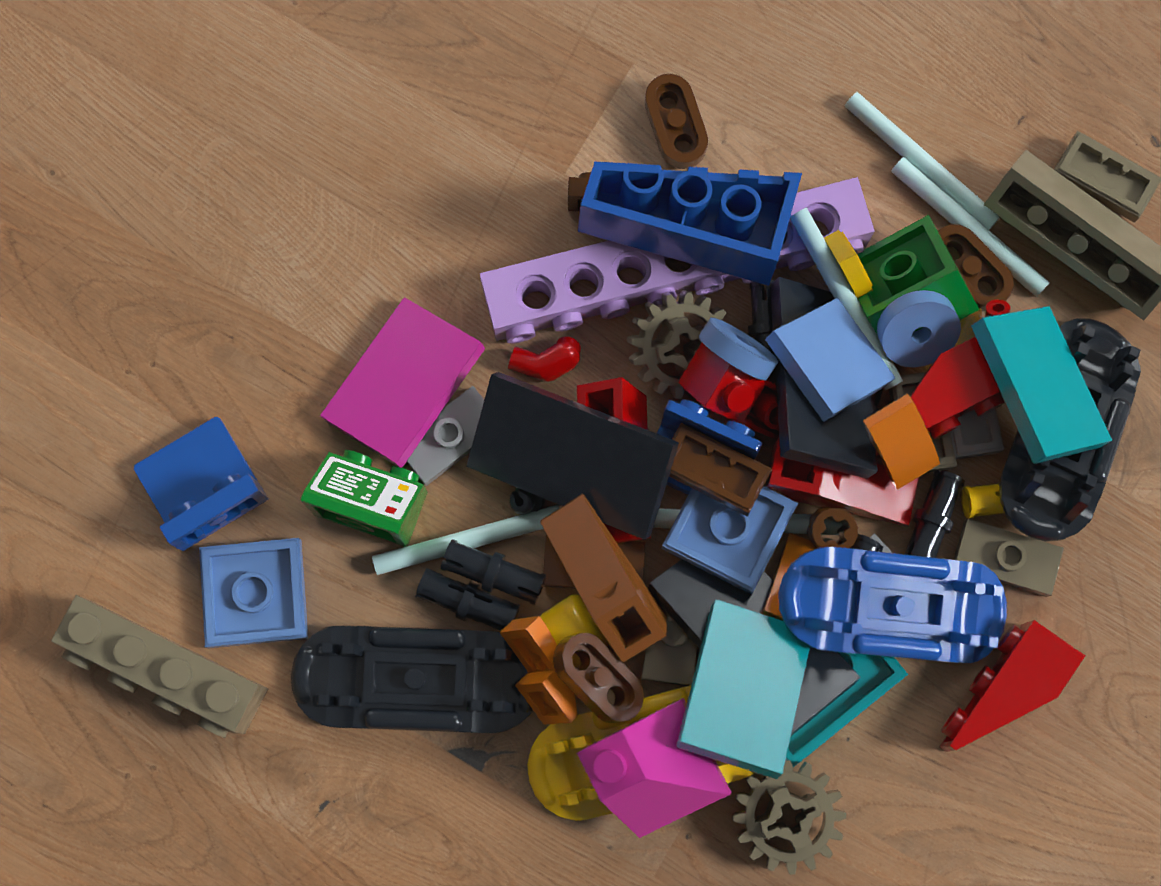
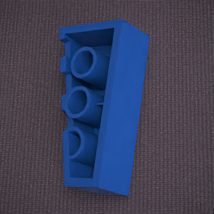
[578,161,802,286]

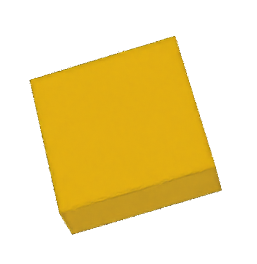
[824,230,873,298]

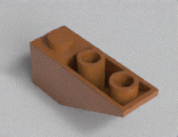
[540,493,667,663]

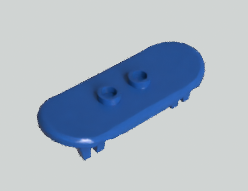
[778,547,1007,663]

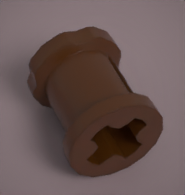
[806,507,858,548]

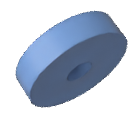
[877,290,961,367]
[699,318,778,380]

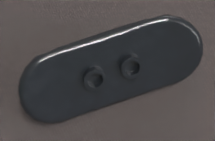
[999,318,1141,542]
[291,626,533,733]

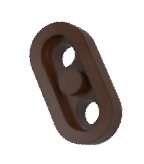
[645,74,708,169]
[938,224,1014,311]
[553,633,644,723]

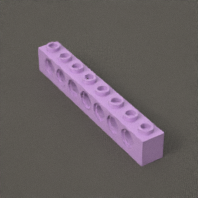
[479,177,875,343]

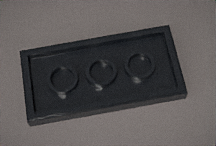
[770,277,878,479]
[466,372,679,540]
[648,559,860,736]

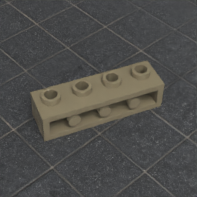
[983,150,1161,321]
[51,595,268,738]

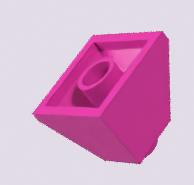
[577,698,732,838]

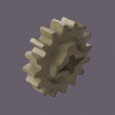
[627,290,726,399]
[732,759,846,875]

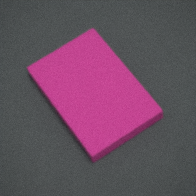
[320,297,485,468]

